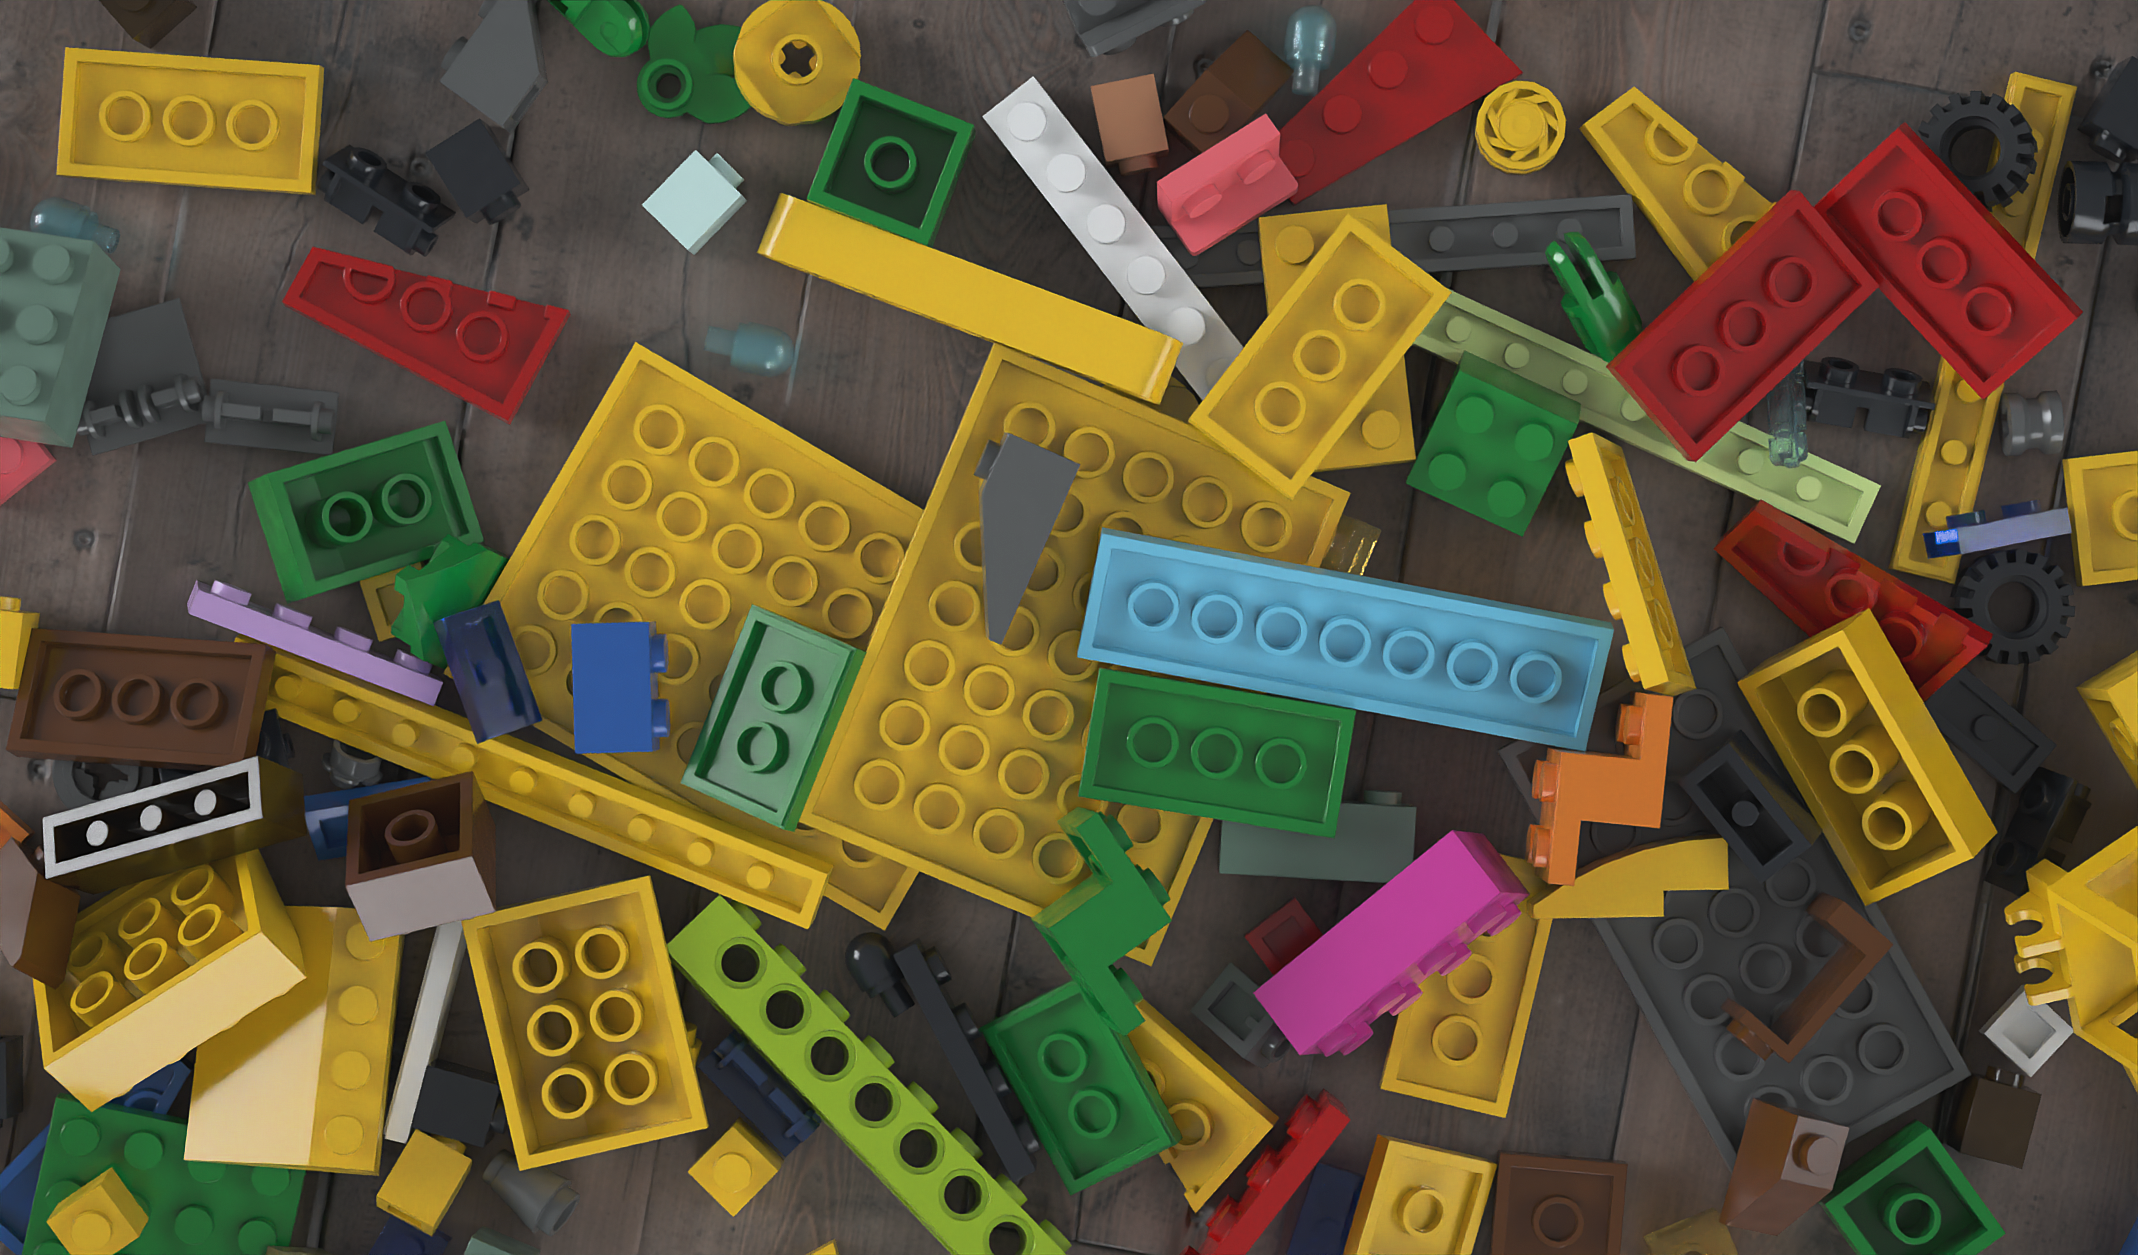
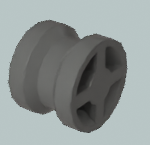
[1998,390,2064,456]

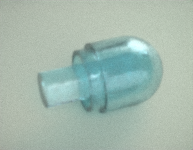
[1283,5,1337,96]
[30,197,120,254]
[704,321,794,377]

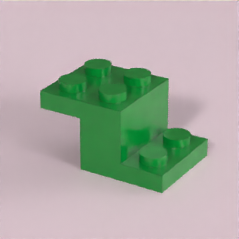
[1031,807,1172,1036]

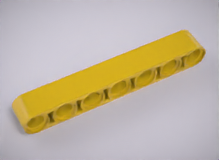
[757,193,1183,404]

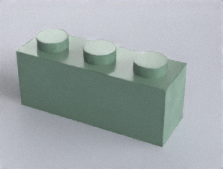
[1217,790,1417,883]

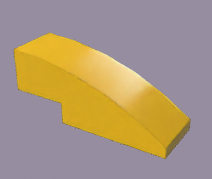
[1527,834,1729,919]

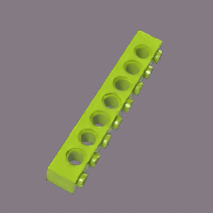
[667,894,1072,1255]

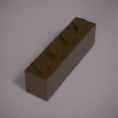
[43,756,307,895]

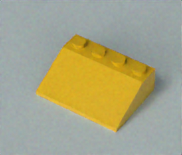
[33,849,306,1112]
[461,875,709,1171]
[184,906,405,1176]

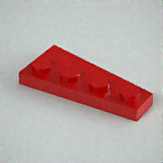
[1279,0,1523,207]
[282,247,571,425]
[1713,499,1994,702]

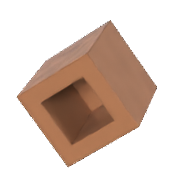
[1091,74,1169,176]

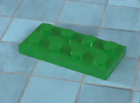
[1078,667,1356,839]

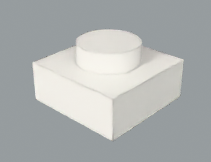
[1979,985,2073,1077]

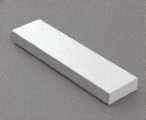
[383,920,467,1144]

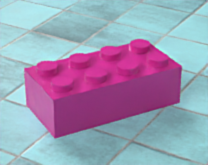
[1253,830,1530,1057]

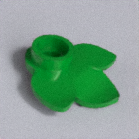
[637,4,752,124]

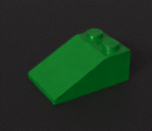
[247,421,485,604]

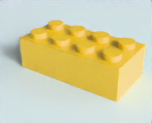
[1737,608,1998,906]

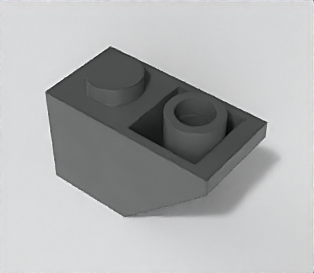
[439,0,548,133]

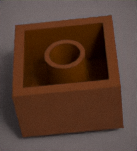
[345,771,496,941]

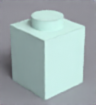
[642,150,747,255]

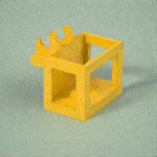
[2004,826,2138,1074]

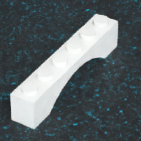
[982,77,1244,401]

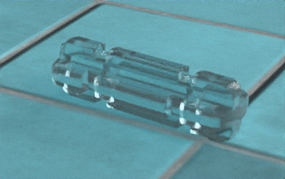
[1767,359,1808,469]

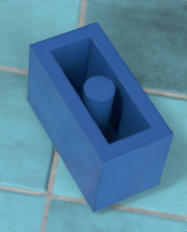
[571,621,670,754]

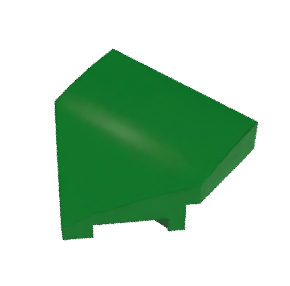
[391,534,510,669]

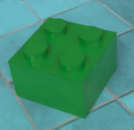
[807,78,976,248]
[1405,350,1581,537]
[1818,1119,2006,1255]

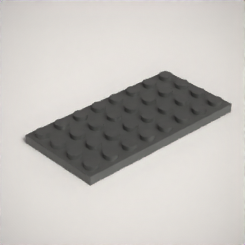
[1497,627,1971,1174]

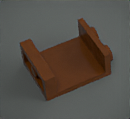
[1720,891,1894,1063]

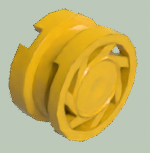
[1475,81,1566,176]

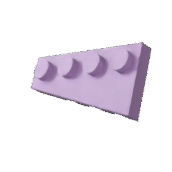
[187,580,443,706]

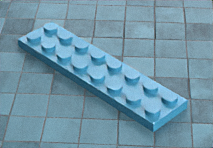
[1077,527,1614,752]

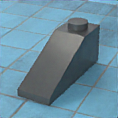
[973,432,1080,645]

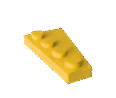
[1579,87,1776,281]

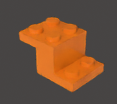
[1525,691,1673,886]

